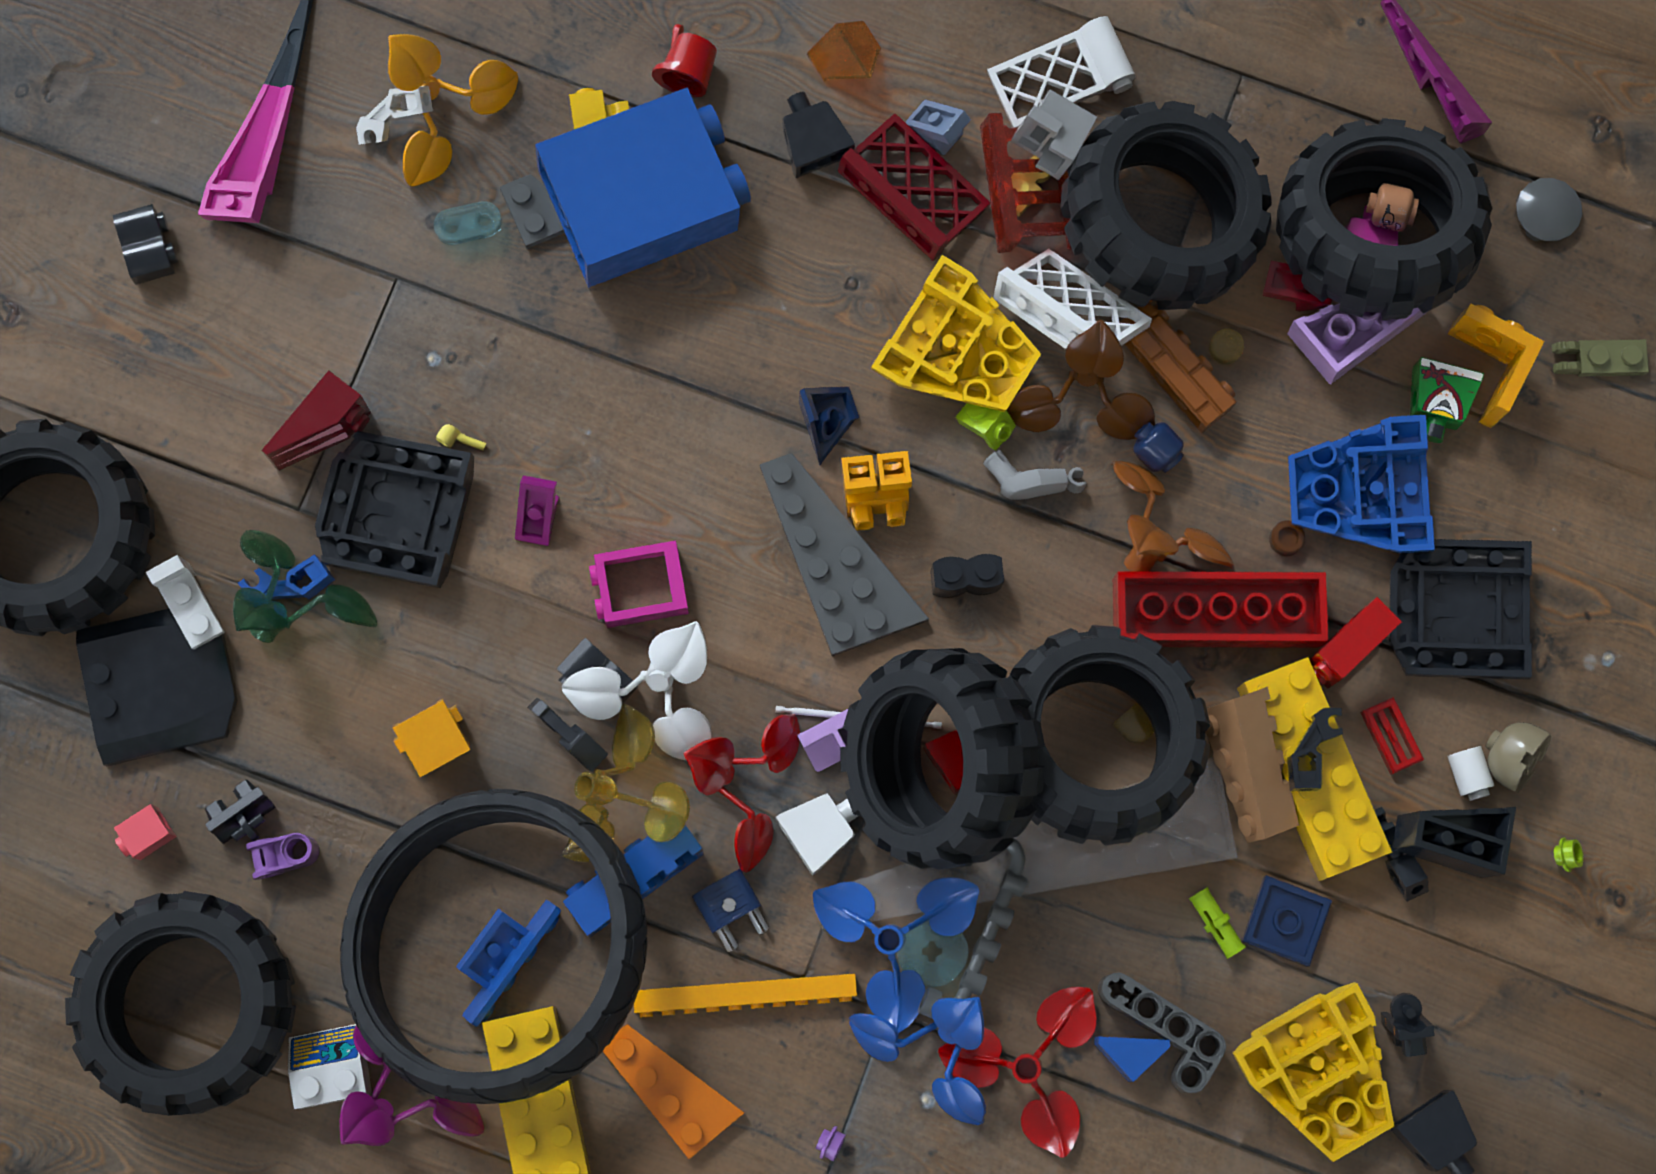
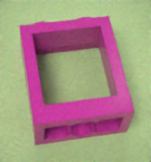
[589,541,689,628]

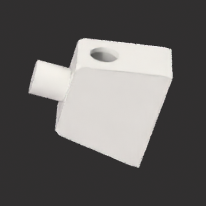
[775,793,858,876]

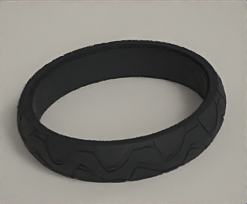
[340,789,647,1104]

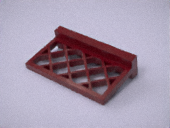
[837,113,991,261]

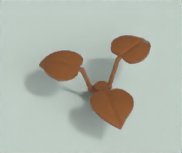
[1111,461,1234,571]

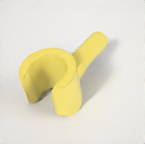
[436,424,486,451]

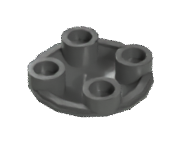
[1516,178,1582,241]

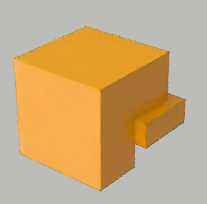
[392,698,471,777]

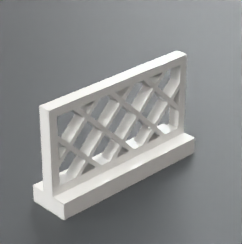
[993,249,1152,349]

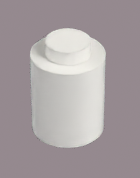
[1447,746,1495,801]

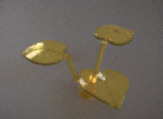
[561,704,690,862]

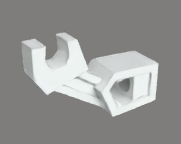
[356,86,433,145]

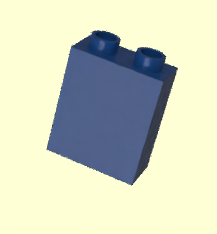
[535,87,751,288]

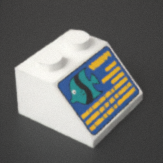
[288,1024,372,1109]

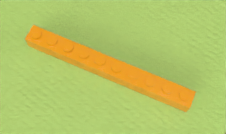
[634,974,857,1017]

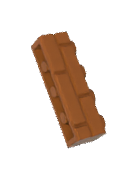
[1119,301,1237,434]

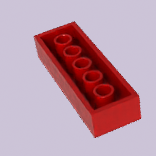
[1112,571,1328,648]

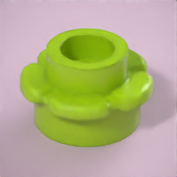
[1554,837,1584,872]

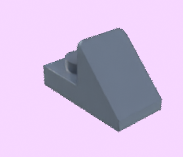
[905,99,971,155]

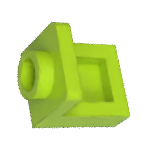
[955,403,1016,450]

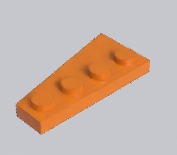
[603,1024,745,1159]

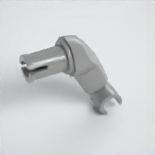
[983,450,1087,500]

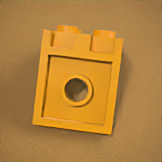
[1447,303,1545,428]

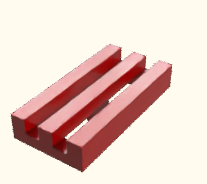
[1360,697,1424,775]

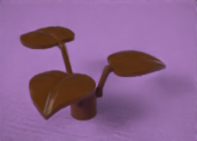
[1007,319,1156,440]

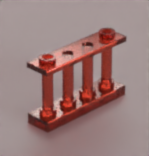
[980,113,1072,253]

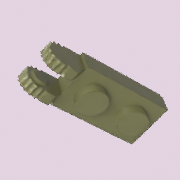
[1552,339,1649,377]

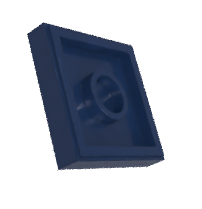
[1241,875,1332,967]

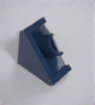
[799,387,859,466]

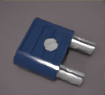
[692,869,769,952]

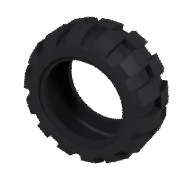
[1061,101,1272,310]
[1276,118,1493,320]
[0,419,155,637]
[1008,625,1211,846]
[840,648,1046,870]
[65,891,296,1116]

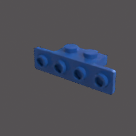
[456,900,561,1027]

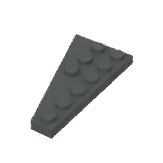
[760,453,929,656]

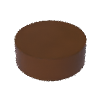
[1269,520,1305,556]

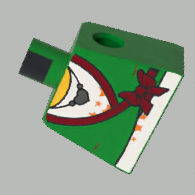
[1410,357,1484,443]

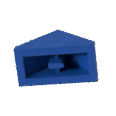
[1094,1037,1170,1082]

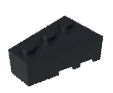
[1392,807,1516,878]

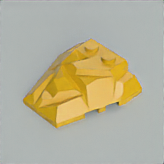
[871,255,1041,412]
[1233,982,1394,1162]

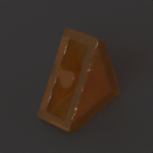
[807,21,881,82]

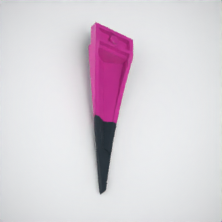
[198,0,313,223]

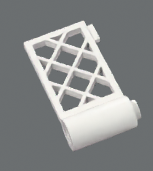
[987,16,1136,131]

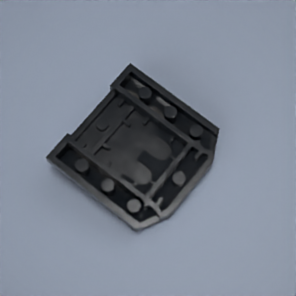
[315,431,475,588]
[1389,539,1532,680]
[76,608,238,767]

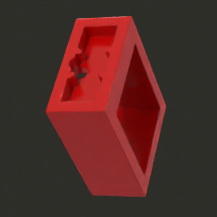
[1309,597,1402,689]

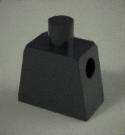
[783,92,855,179]
[1391,1090,1477,1174]

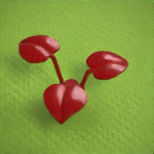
[683,714,800,873]
[938,987,1097,1158]

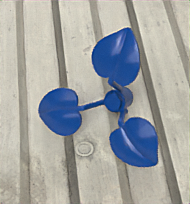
[813,877,980,1033]
[849,997,986,1125]

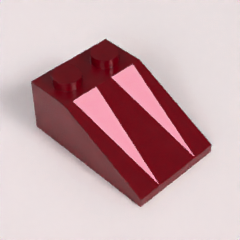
[261,370,371,471]

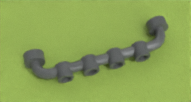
[918,838,1028,1018]

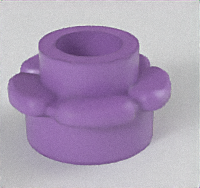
[816,1126,846,1161]

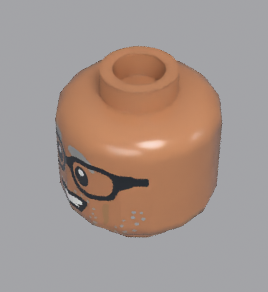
[1366,184,1419,232]

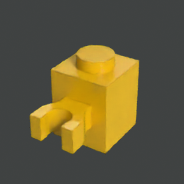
[569,88,629,130]

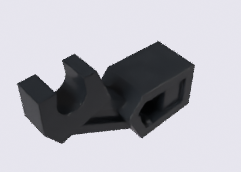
[527,698,608,772]
[1287,708,1343,791]
[1374,807,1429,902]

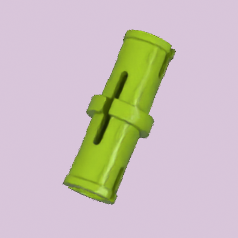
[1189,887,1246,959]

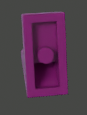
[515,475,559,546]

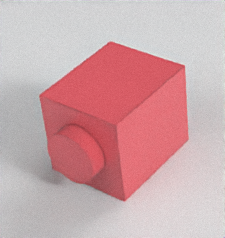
[114,804,177,860]

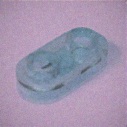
[434,201,502,245]

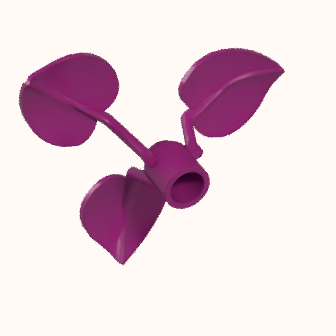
[339,1025,484,1146]

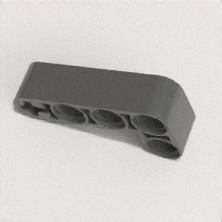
[1098,973,1226,1093]

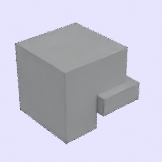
[1011,89,1097,180]

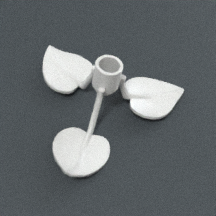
[562,621,712,760]

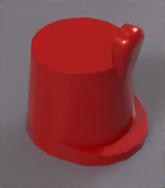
[652,24,717,98]

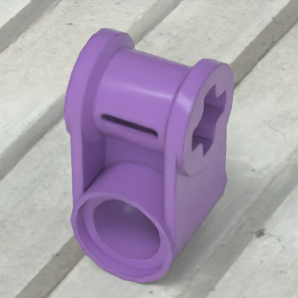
[246,833,319,880]

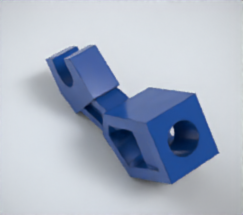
[238,554,335,603]

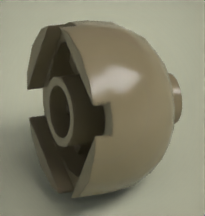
[1485,722,1552,793]

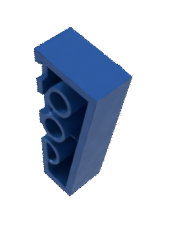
[563,814,704,938]

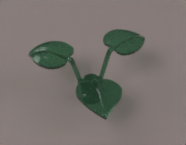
[233,530,378,643]

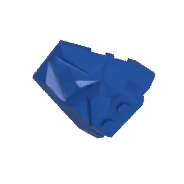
[1288,415,1435,553]

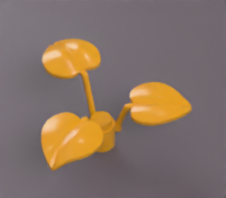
[388,34,518,186]

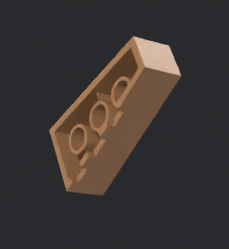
[1205,687,1299,843]

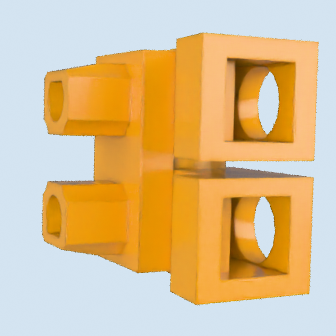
[841,451,912,531]

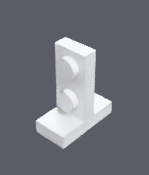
[146,555,225,649]

